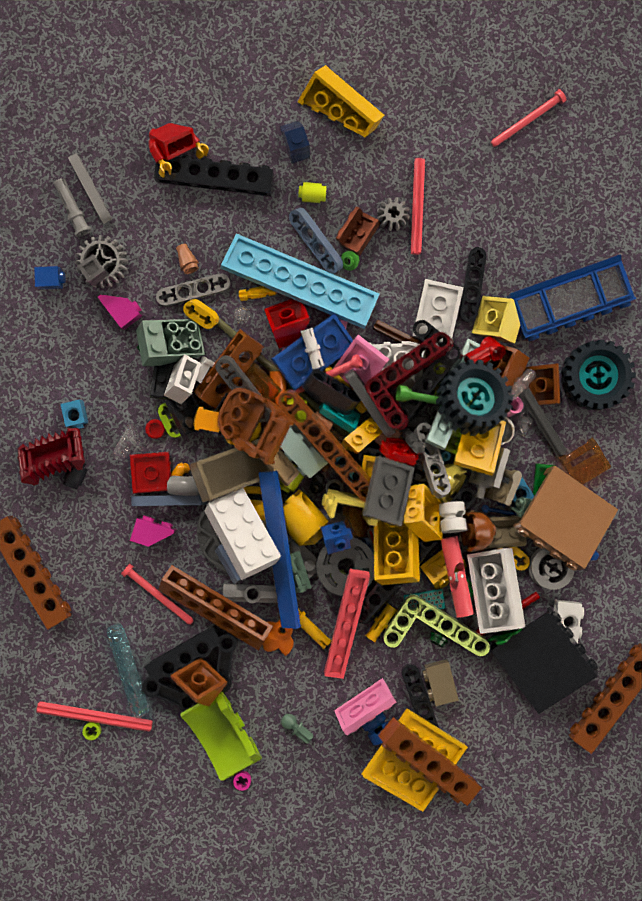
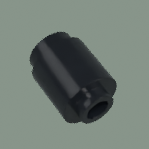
[63,463,88,490]

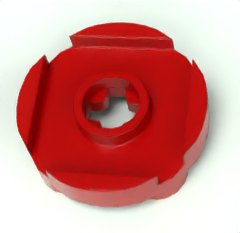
[380,437,420,466]

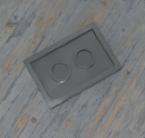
[362,456,414,527]

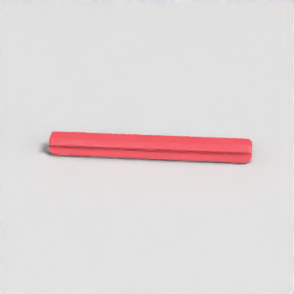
[411,158,425,255]

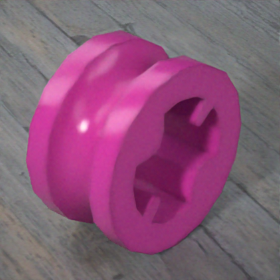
[233,771,251,791]

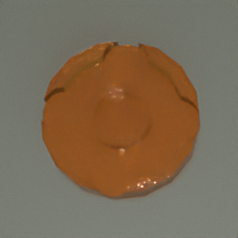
[343,504,369,538]

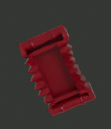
[17,428,85,486]

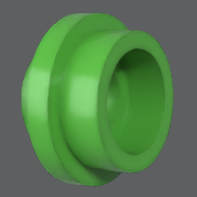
[341,251,360,271]

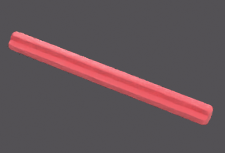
[37,702,153,732]

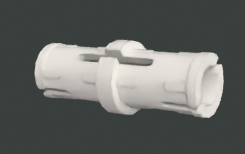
[300,328,325,370]

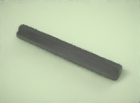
[519,388,567,457]

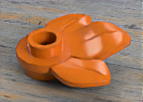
[263,620,294,656]

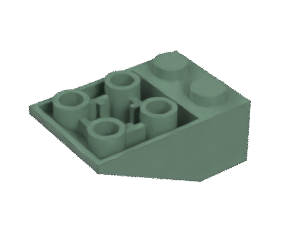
[136,319,205,366]

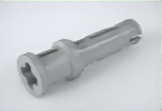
[54,178,91,237]

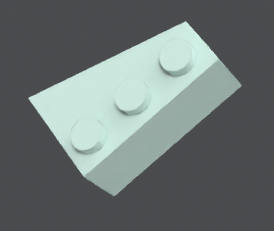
[280,424,328,478]

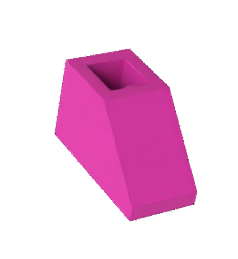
[130,515,177,547]

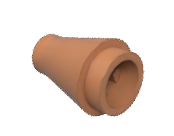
[176,244,199,274]

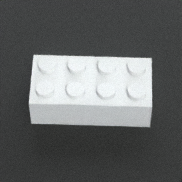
[204,488,281,580]
[467,548,526,634]

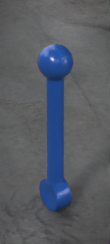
[481,505,517,516]

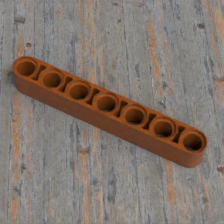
[278,390,371,502]

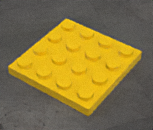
[362,709,468,812]

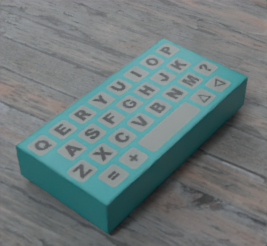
[403,588,445,612]

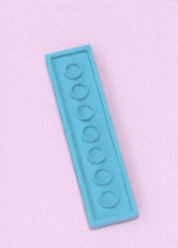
[221,233,379,329]

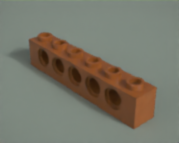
[0,516,72,630]
[158,565,273,651]
[569,643,642,754]
[378,717,482,806]

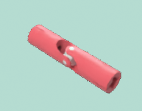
[441,536,474,617]

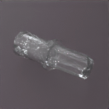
[508,369,536,400]

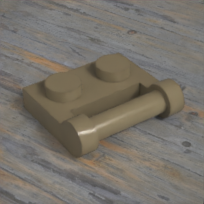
[484,469,522,506]

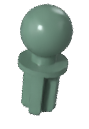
[281,714,313,744]

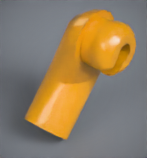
[171,463,190,476]

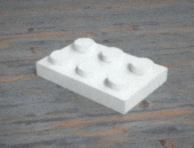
[412,279,464,343]

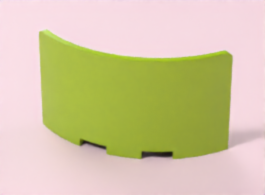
[180,691,262,781]

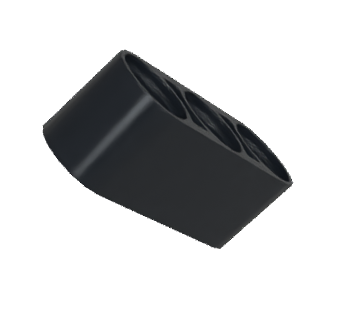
[302,369,361,415]

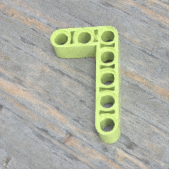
[384,594,490,656]

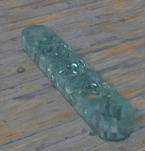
[107,623,149,718]

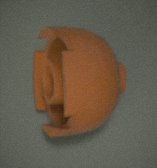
[460,512,496,552]

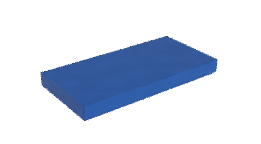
[271,313,353,391]

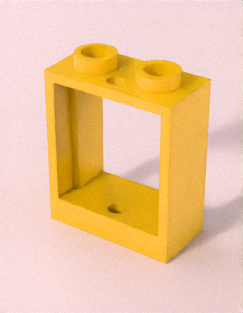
[404,484,443,542]

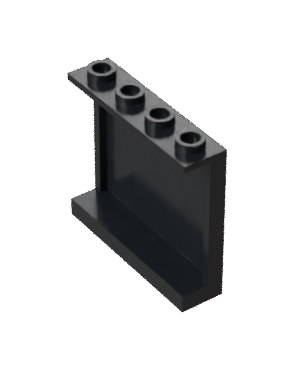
[491,607,599,714]

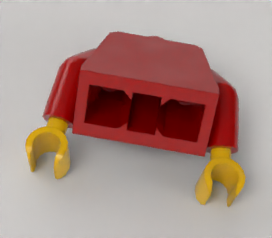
[148,123,209,178]

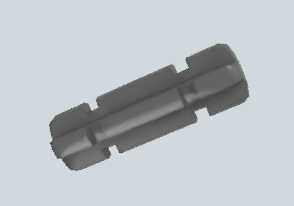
[400,428,425,454]

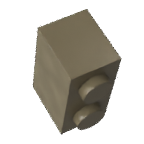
[422,659,459,706]

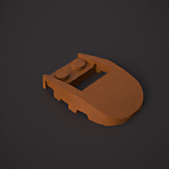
[218,388,294,464]

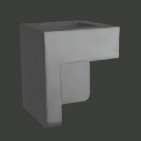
[77,255,109,286]

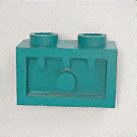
[319,402,361,433]

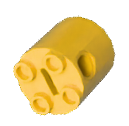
[283,489,329,547]

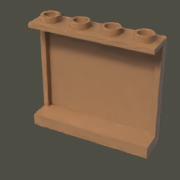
[513,466,618,571]

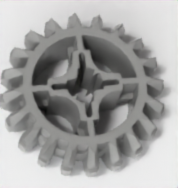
[75,235,128,289]

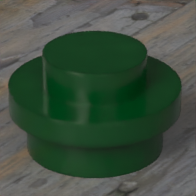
[429,630,448,648]

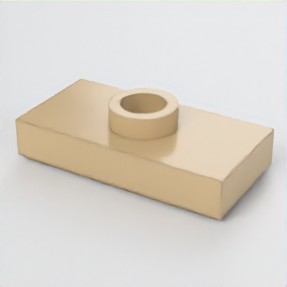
[260,449,300,486]

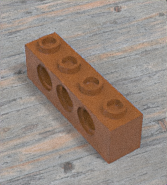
[194,329,264,409]

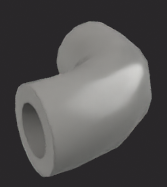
[167,475,200,496]

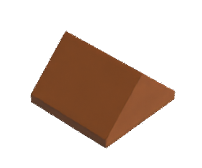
[524,364,560,406]
[171,658,227,706]

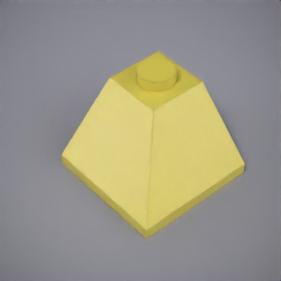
[472,296,520,343]

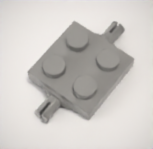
[469,447,510,499]

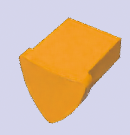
[194,406,219,433]

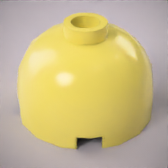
[433,464,467,503]

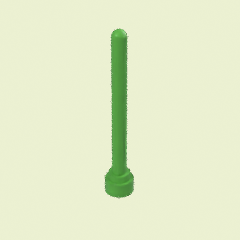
[396,385,472,407]

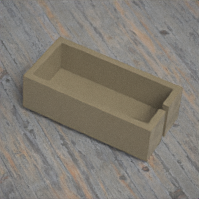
[189,439,271,502]

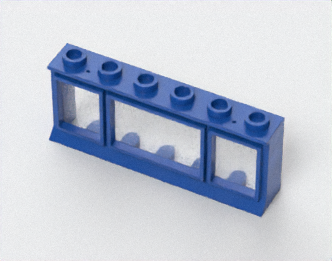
[507,254,636,342]

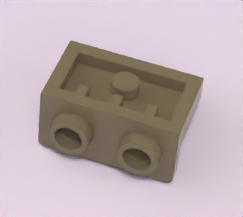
[487,515,527,549]

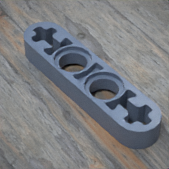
[289,208,343,274]
[131,495,207,506]

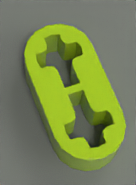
[158,403,181,438]

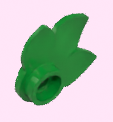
[487,628,522,645]

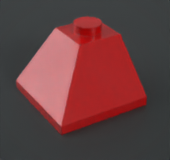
[264,299,310,349]

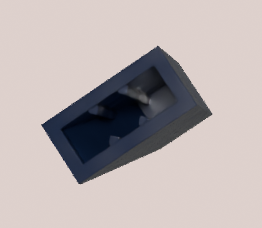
[280,121,310,164]

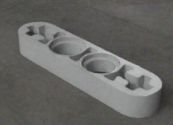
[68,153,113,224]
[156,274,231,307]
[414,423,451,498]

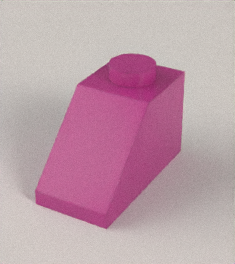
[98,295,142,330]

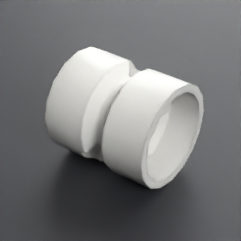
[439,502,467,533]

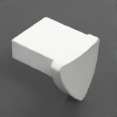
[196,356,215,383]

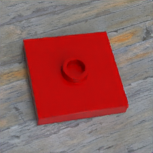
[130,452,171,494]

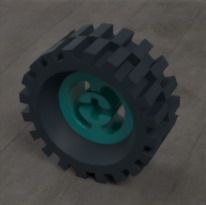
[561,340,636,410]
[436,359,513,436]

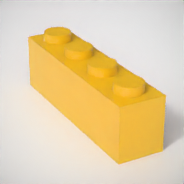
[298,65,385,137]

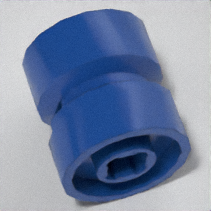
[362,712,389,746]

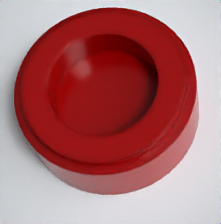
[145,419,166,439]

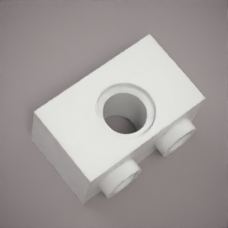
[164,354,201,404]
[554,599,584,643]

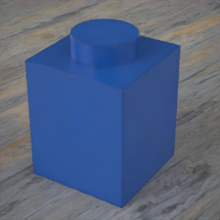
[34,266,66,290]

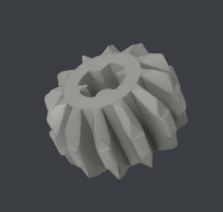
[377,197,410,231]

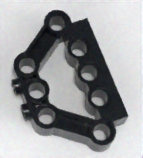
[141,625,238,712]

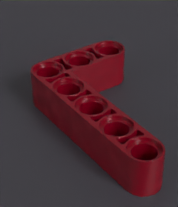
[366,332,453,430]

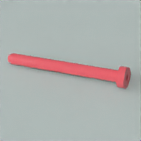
[491,89,567,147]
[287,354,363,398]
[121,564,194,625]

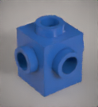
[321,521,353,554]

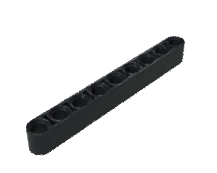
[358,488,477,624]

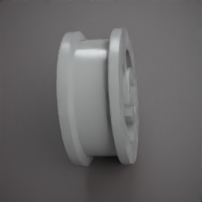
[528,548,575,590]

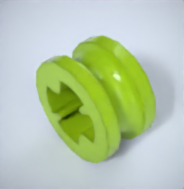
[82,722,102,740]

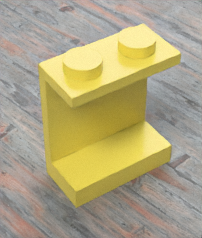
[322,489,378,526]

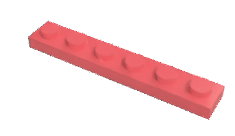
[324,569,370,679]

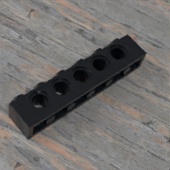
[154,155,274,197]

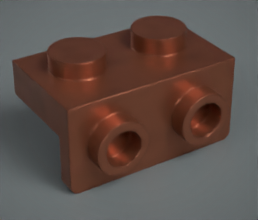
[336,206,381,256]

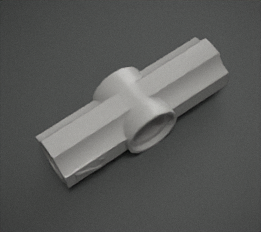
[223,584,278,603]

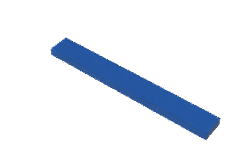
[259,471,301,629]

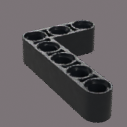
[394,320,463,424]

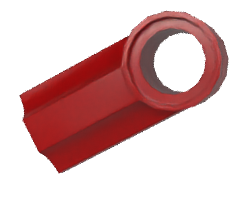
[463,336,506,364]

